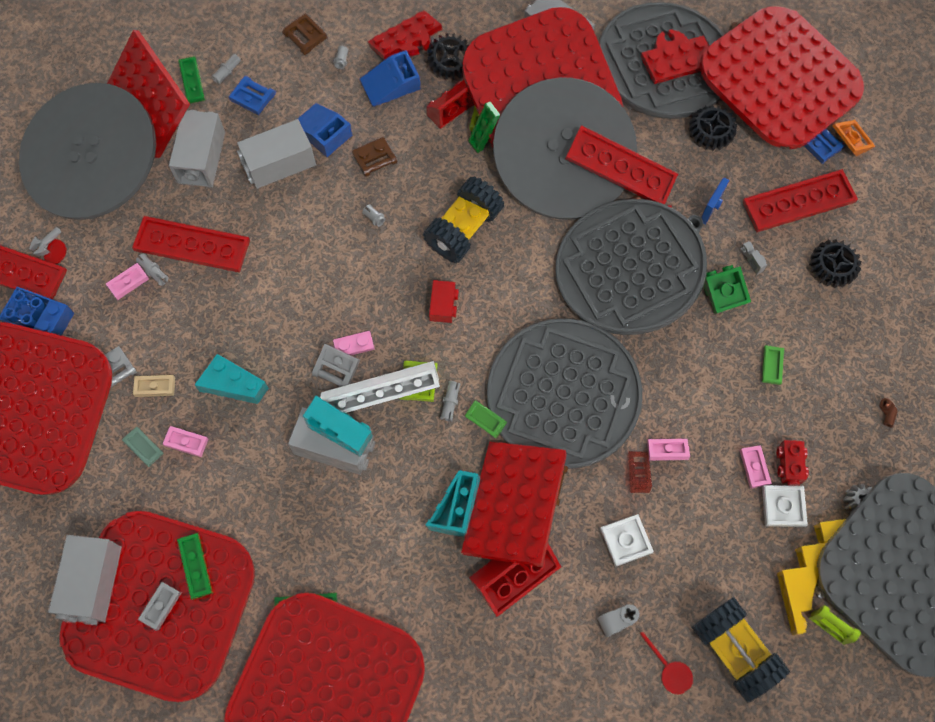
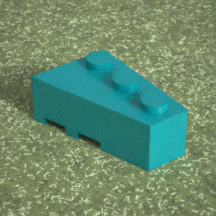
[195,354,269,404]
[303,396,373,457]
[425,470,481,538]

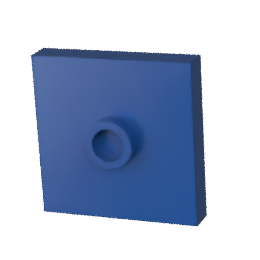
[701,178,730,225]

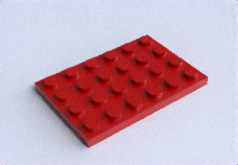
[107,30,190,158]
[461,441,567,567]

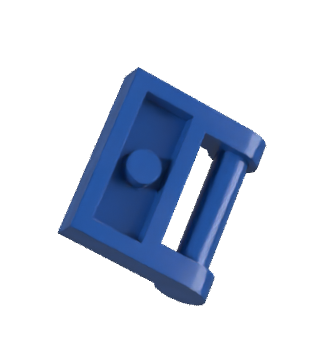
[229,76,276,115]
[804,129,846,164]

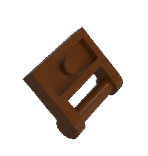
[283,13,328,55]
[352,137,398,177]

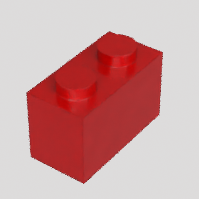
[429,280,459,323]

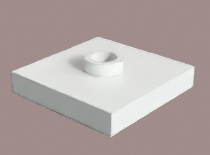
[762,485,808,527]
[600,514,654,567]

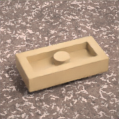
[133,375,175,397]

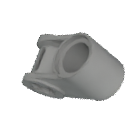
[597,604,639,638]

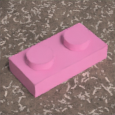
[106,263,149,300]
[333,331,375,355]
[163,426,209,457]
[647,439,690,461]
[740,445,771,489]

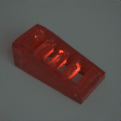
[628,451,652,493]

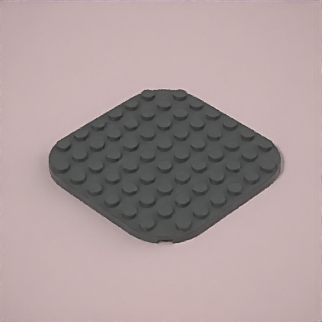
[817,473,935,677]

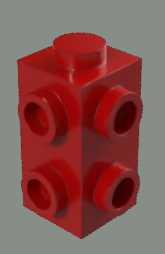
[776,440,809,486]

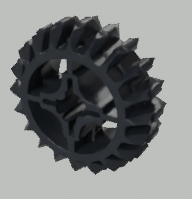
[427,33,469,80]
[689,105,737,151]
[809,239,862,288]

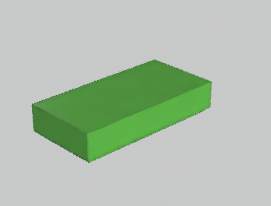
[762,345,784,385]
[465,400,507,438]

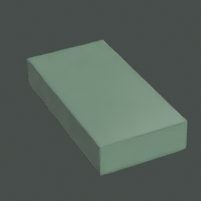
[122,426,164,467]

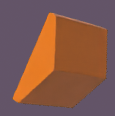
[833,120,876,156]

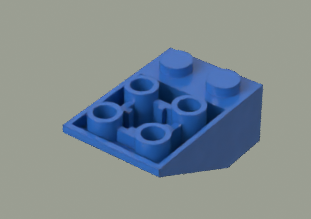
[360,50,421,107]
[298,103,352,157]
[0,287,74,336]

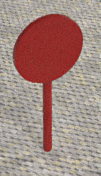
[44,239,67,296]
[640,632,693,695]

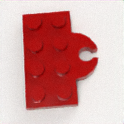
[368,10,443,60]
[640,30,709,84]

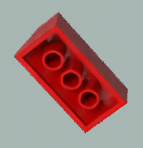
[426,80,475,129]
[469,543,561,617]

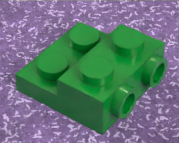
[703,265,751,314]

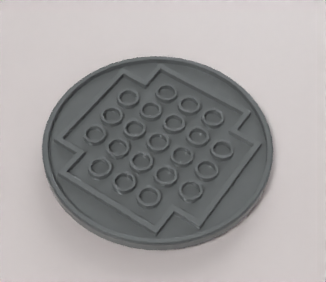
[599,2,724,119]
[493,77,637,220]
[19,83,156,220]
[556,199,707,335]
[487,319,642,469]

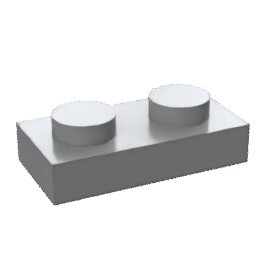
[138,582,181,631]

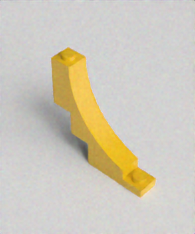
[777,519,846,635]

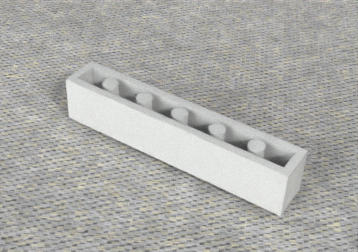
[320,361,440,413]

